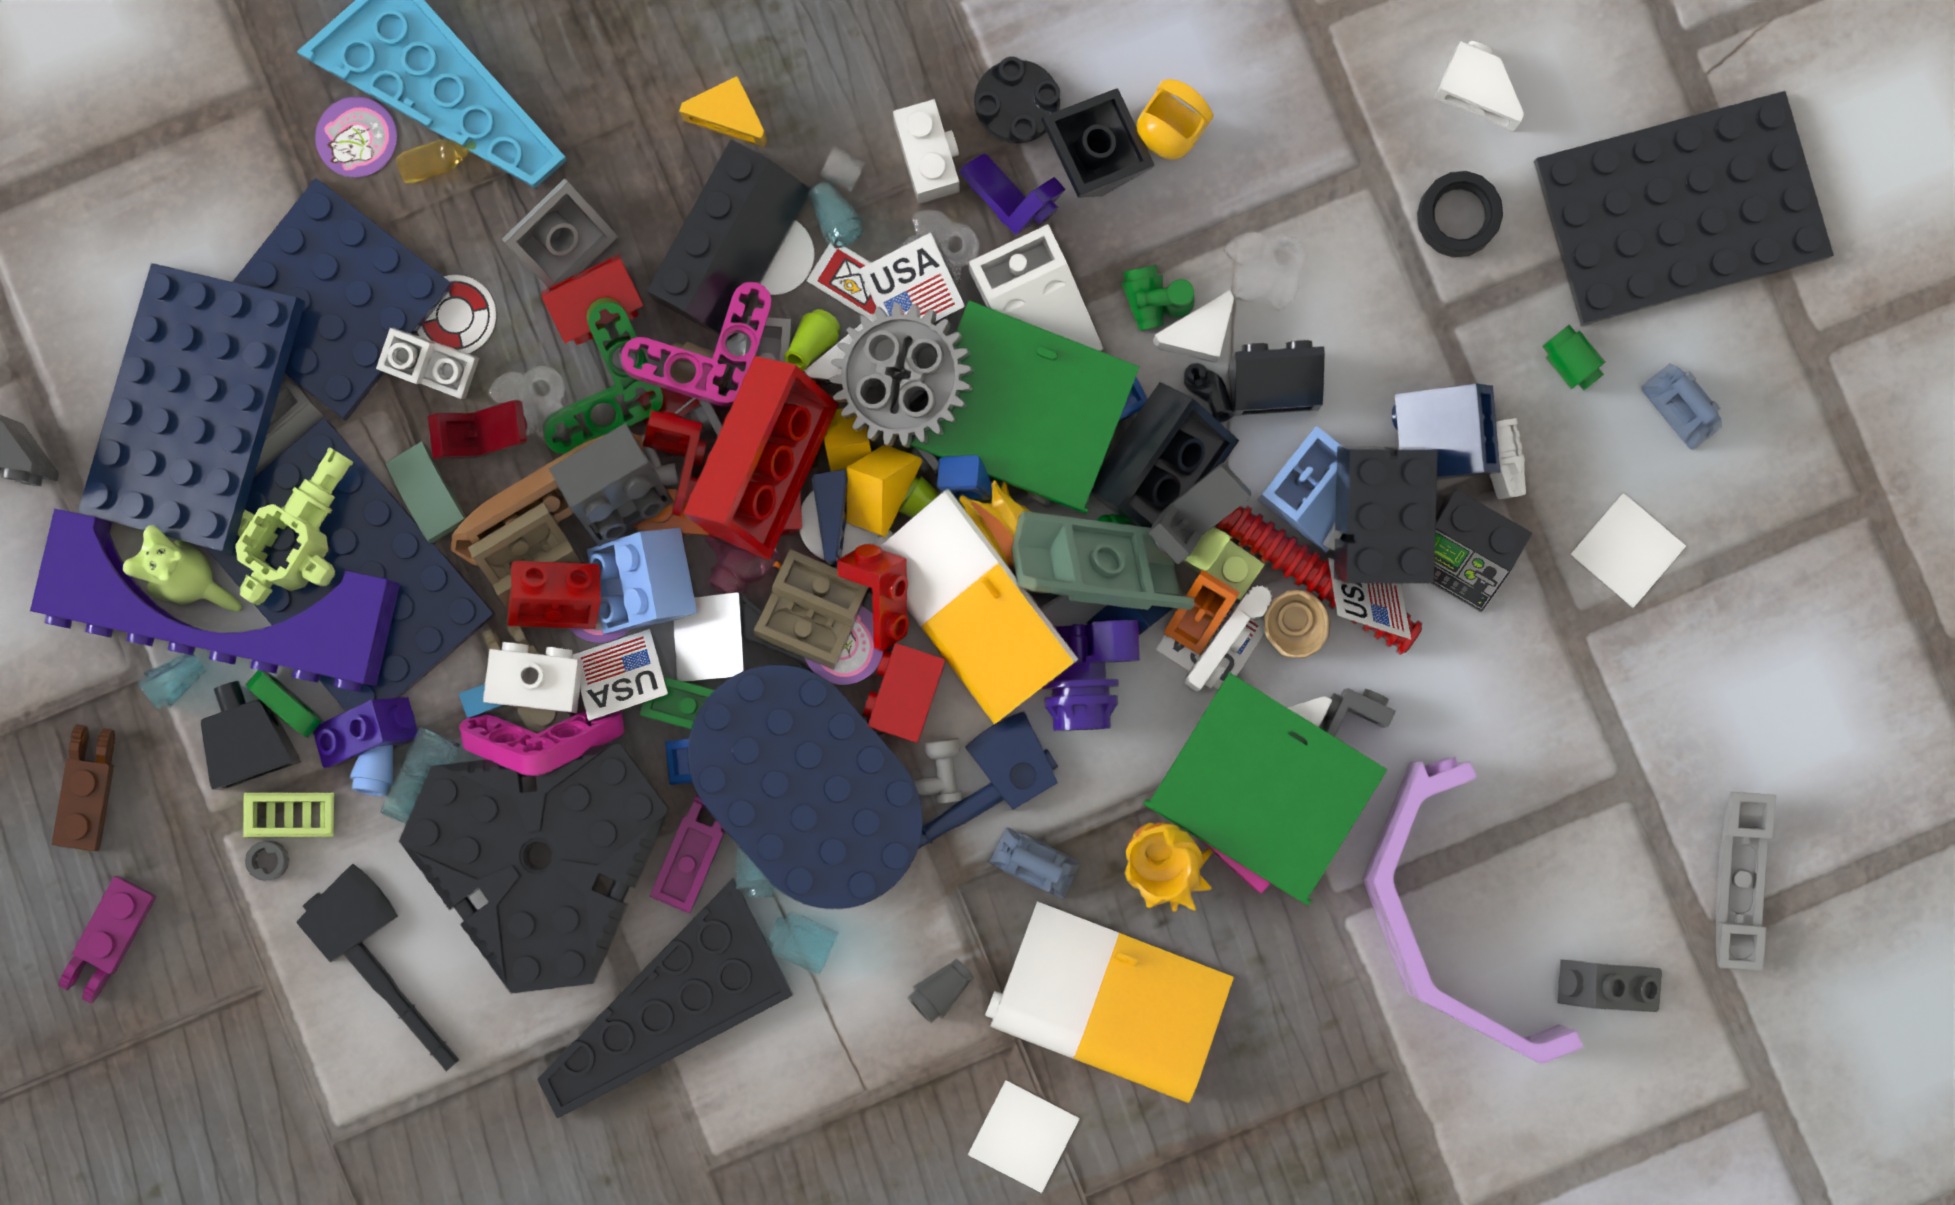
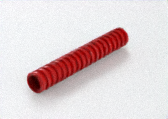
[1216,506,1423,655]

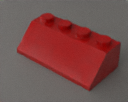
[683,356,839,560]

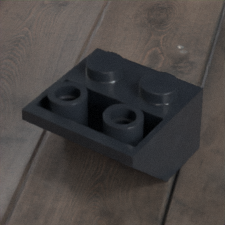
[1228,340,1325,416]

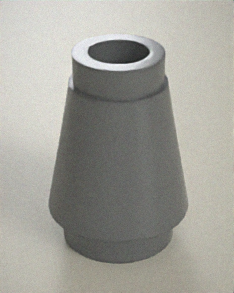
[908,959,974,1023]

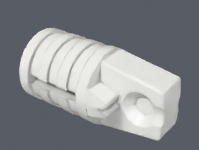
[1489,418,1526,499]

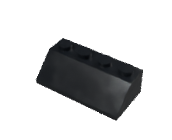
[646,139,812,341]

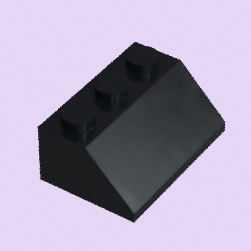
[1091,382,1239,528]

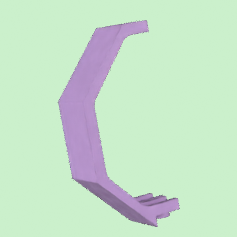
[1362,757,1583,1064]

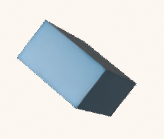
[459,684,505,718]

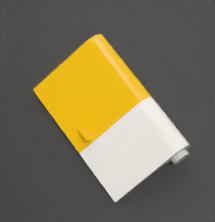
[871,489,1078,725]
[985,901,1234,1103]

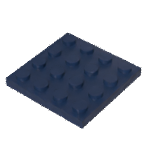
[233,178,454,421]

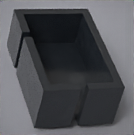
[1334,446,1438,583]

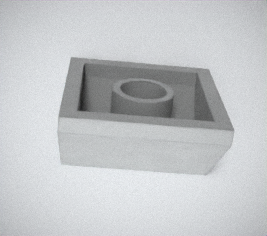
[502,178,618,288]

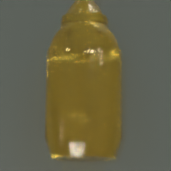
[396,140,476,183]

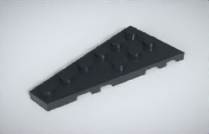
[537,878,794,1119]

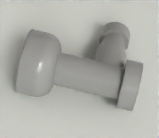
[914,738,963,803]

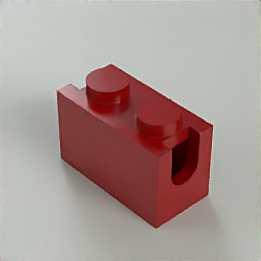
[541,254,644,345]
[862,643,946,744]

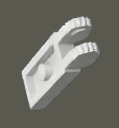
[1184,585,1272,692]

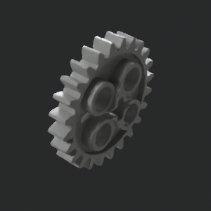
[830,303,974,448]

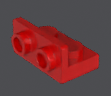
[507,561,601,629]

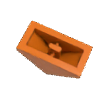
[1163,570,1240,655]

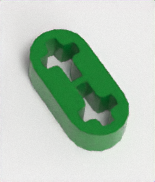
[245,670,323,738]

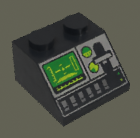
[1431,489,1532,612]

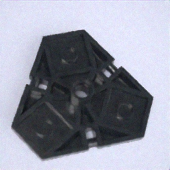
[399,743,670,994]

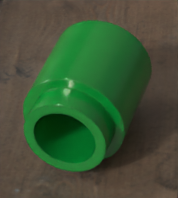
[1542,324,1605,391]

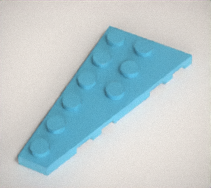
[297,0,567,189]

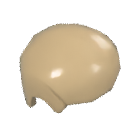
[1264,589,1331,658]

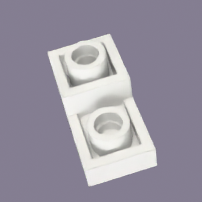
[376,328,479,399]

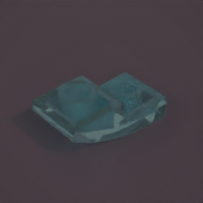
[380,727,460,824]

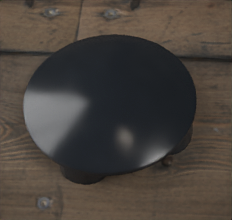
[974,57,1060,143]

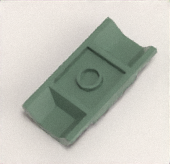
[1011,511,1195,610]

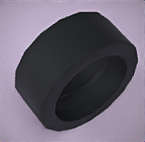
[1417,171,1503,257]

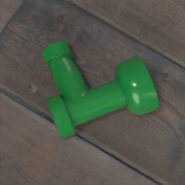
[1135,279,1195,319]

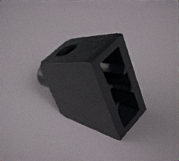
[201,681,301,790]

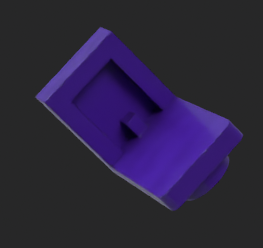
[959,153,1066,235]
[313,697,420,768]

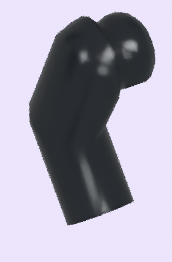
[1184,363,1234,423]

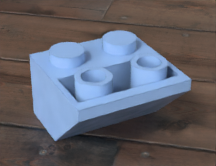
[1257,426,1342,553]
[587,528,697,634]

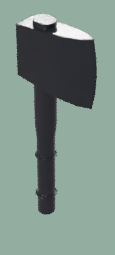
[296,864,460,1072]

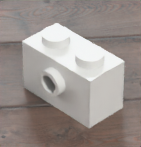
[893,99,960,204]
[483,642,583,713]

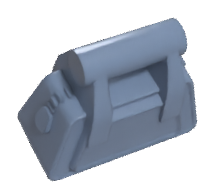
[1641,363,1722,450]
[990,828,1080,898]

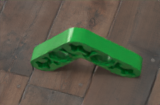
[543,297,663,454]

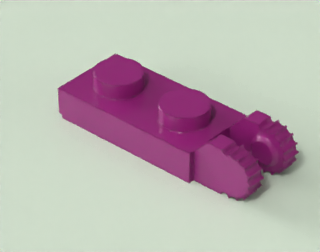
[649,794,725,914]
[58,876,156,1004]

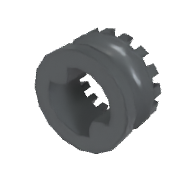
[245,841,289,881]

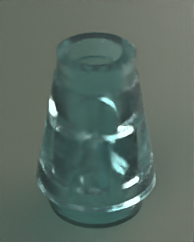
[808,181,863,248]
[137,654,206,711]

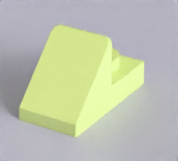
[1182,527,1265,601]

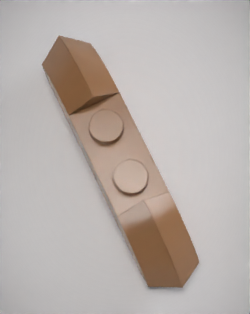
[451,434,644,565]

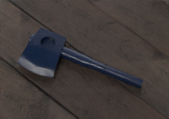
[918,711,1058,849]

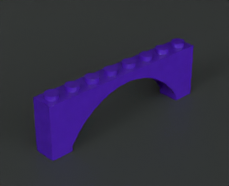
[30,508,400,692]

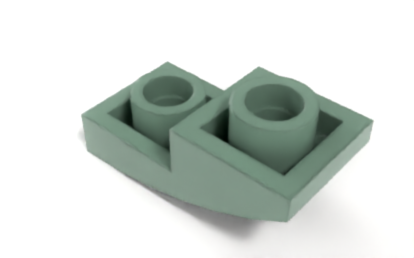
[385,441,466,544]

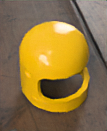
[1136,79,1214,160]

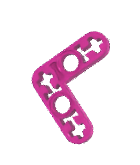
[621,282,771,407]
[459,710,625,775]

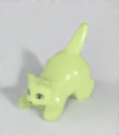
[123,525,242,612]

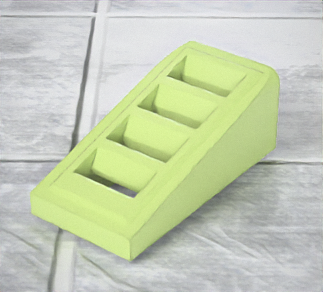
[243,793,334,838]

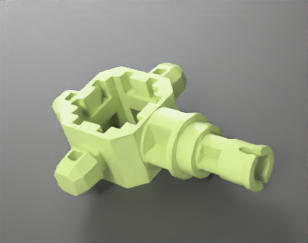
[235,447,353,606]

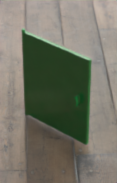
[910,300,1140,514]
[1143,672,1388,906]

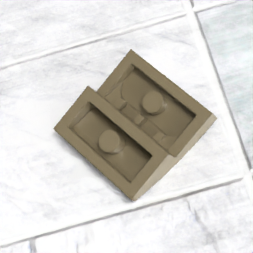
[468,502,583,609]
[754,549,869,670]

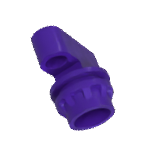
[1042,620,1140,731]

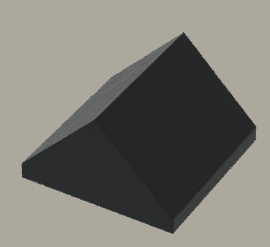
[1041,88,1155,198]

